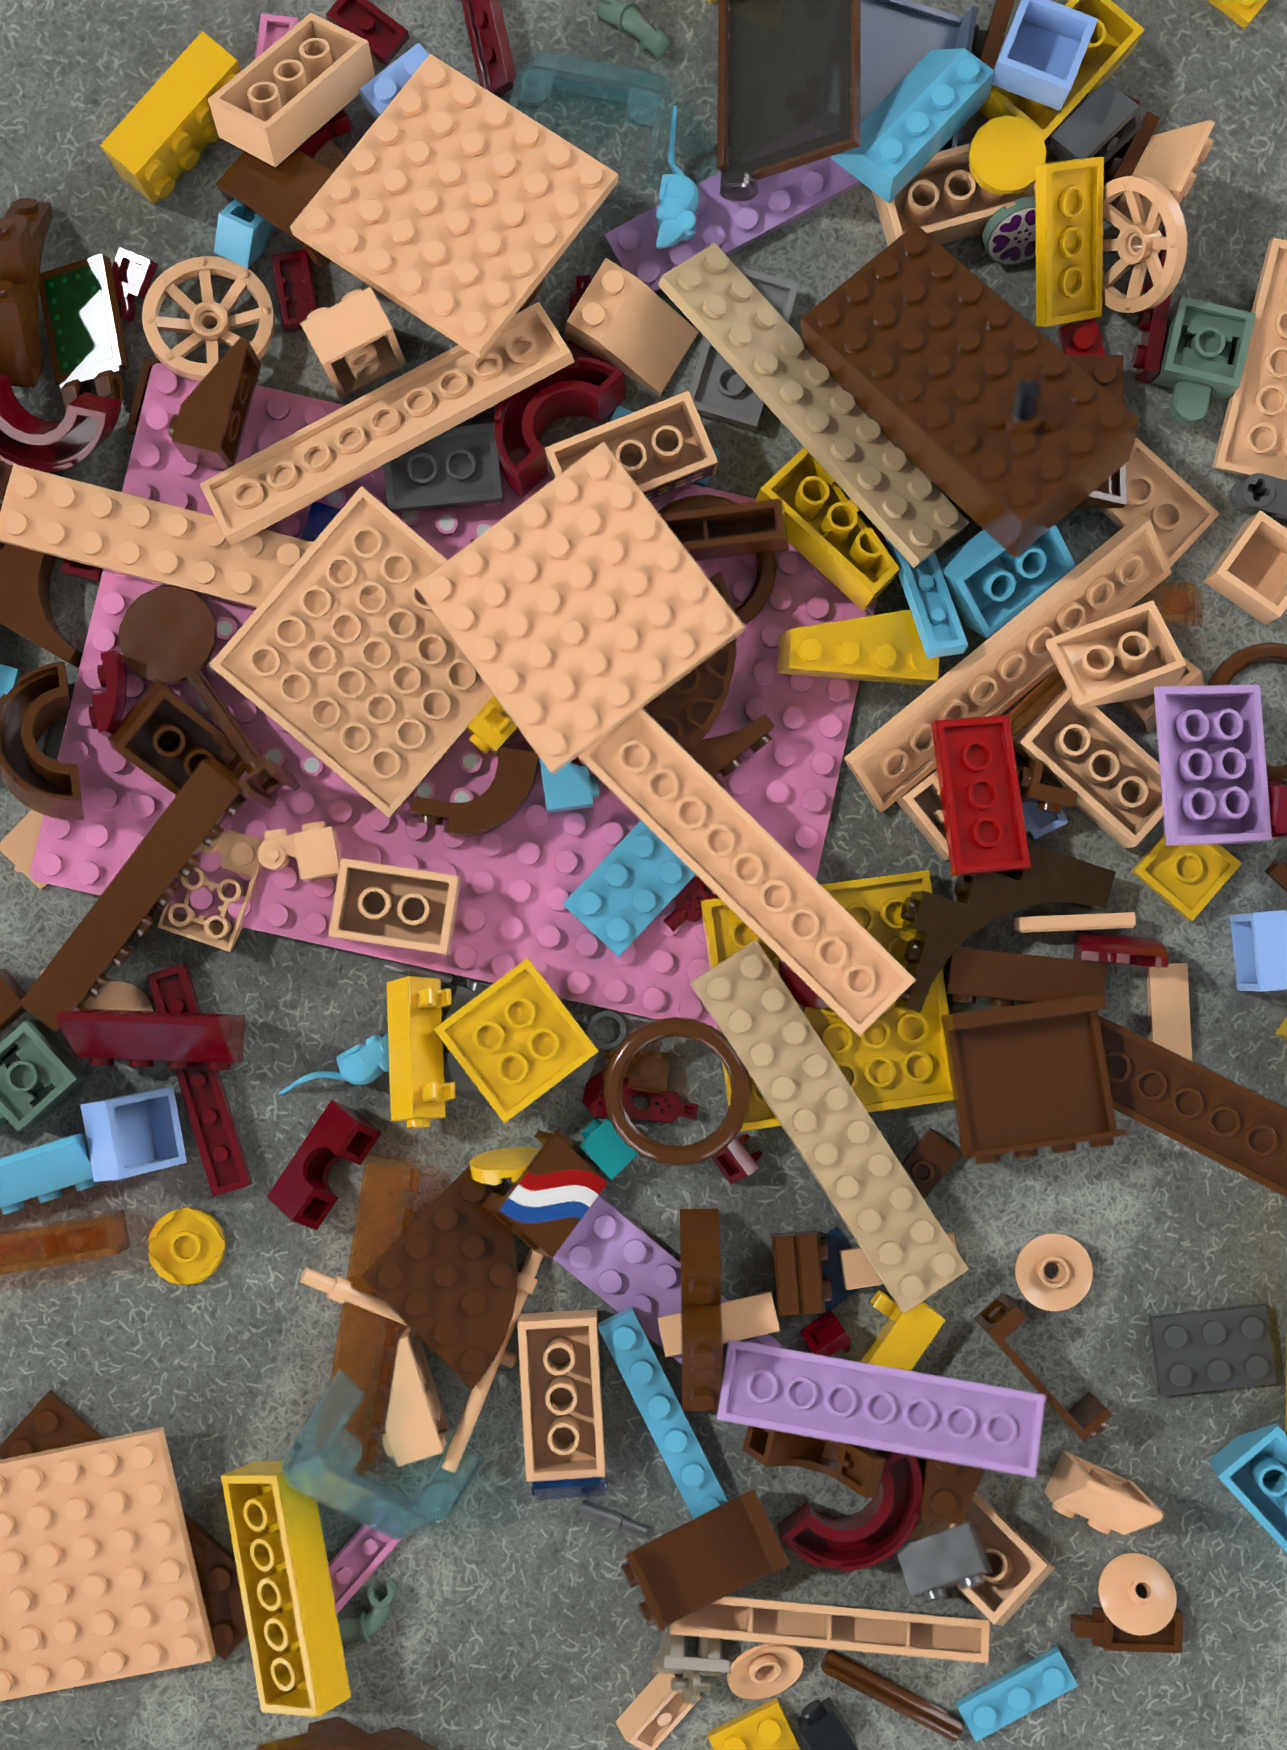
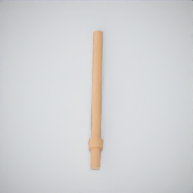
[441,1248,544,1473]
[300,1267,517,1368]

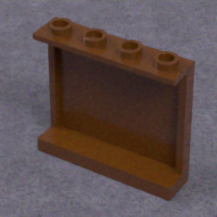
[941,993,1127,1164]

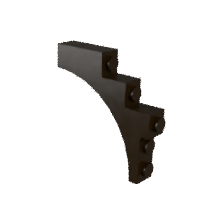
[895,844,1116,1013]

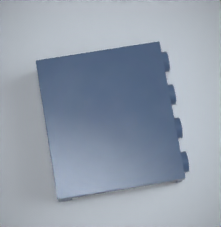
[816,0,979,152]

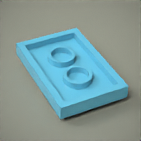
[562,820,696,957]

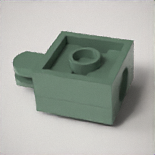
[1152,296,1256,426]
[0,1020,90,1132]

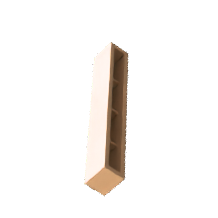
[669,1596,990,1663]

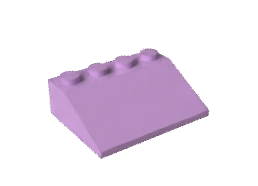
[1154,685,1272,845]

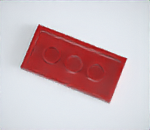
[931,715,1031,876]

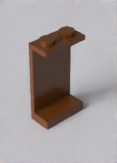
[216,149,334,269]
[974,1293,1113,1441]
[621,1489,790,1632]

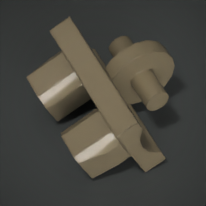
[652,1634,732,1704]

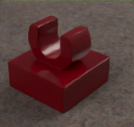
[711,1134,762,1184]
[799,1309,852,1357]

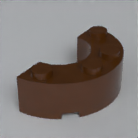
[0,661,84,820]

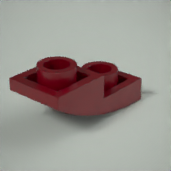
[89,650,127,737]

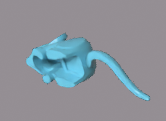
[656,105,699,249]
[279,1032,389,1095]

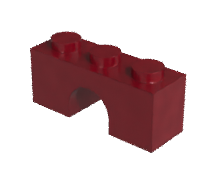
[267,1100,382,1230]

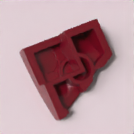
[1073,931,1169,968]

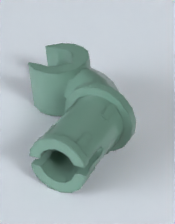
[596,0,671,62]
[338,1578,398,1644]

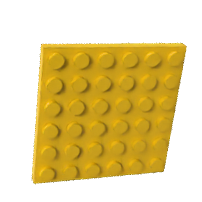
[701,870,954,1132]

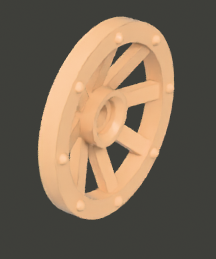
[1102,175,1187,313]
[142,256,275,381]

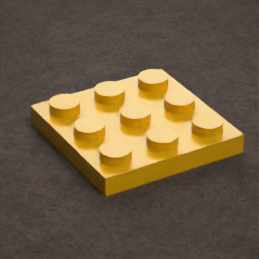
[434,958,599,1123]

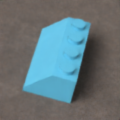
[831,48,995,203]
[0,1132,100,1215]
[1208,1423,1287,1553]

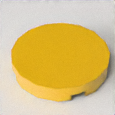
[968,116,1047,196]
[469,1146,540,1185]
[148,1207,226,1285]

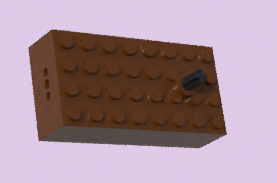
[801,224,1140,558]

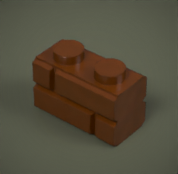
[771,1231,832,1316]

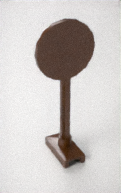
[119,586,301,809]

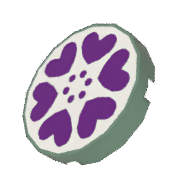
[982,197,1036,265]

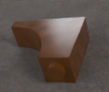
[0,544,83,668]

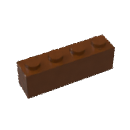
[944,947,1107,1007]

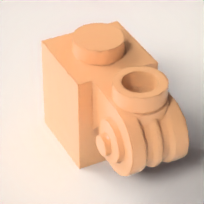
[257,822,341,882]

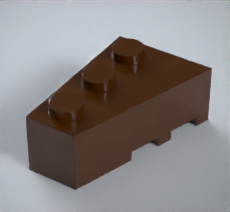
[919,1457,985,1525]

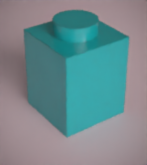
[579,1118,638,1180]

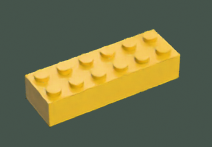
[221,1460,351,1717]

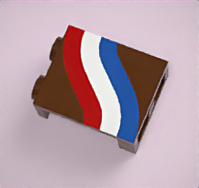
[482,1130,608,1258]

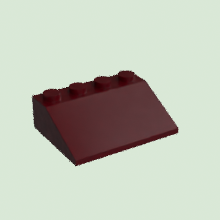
[56,1009,245,1070]

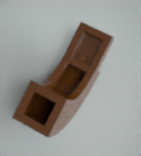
[410,747,540,837]
[742,1425,885,1498]

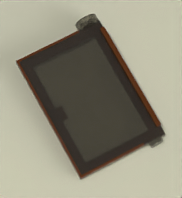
[717,0,861,202]

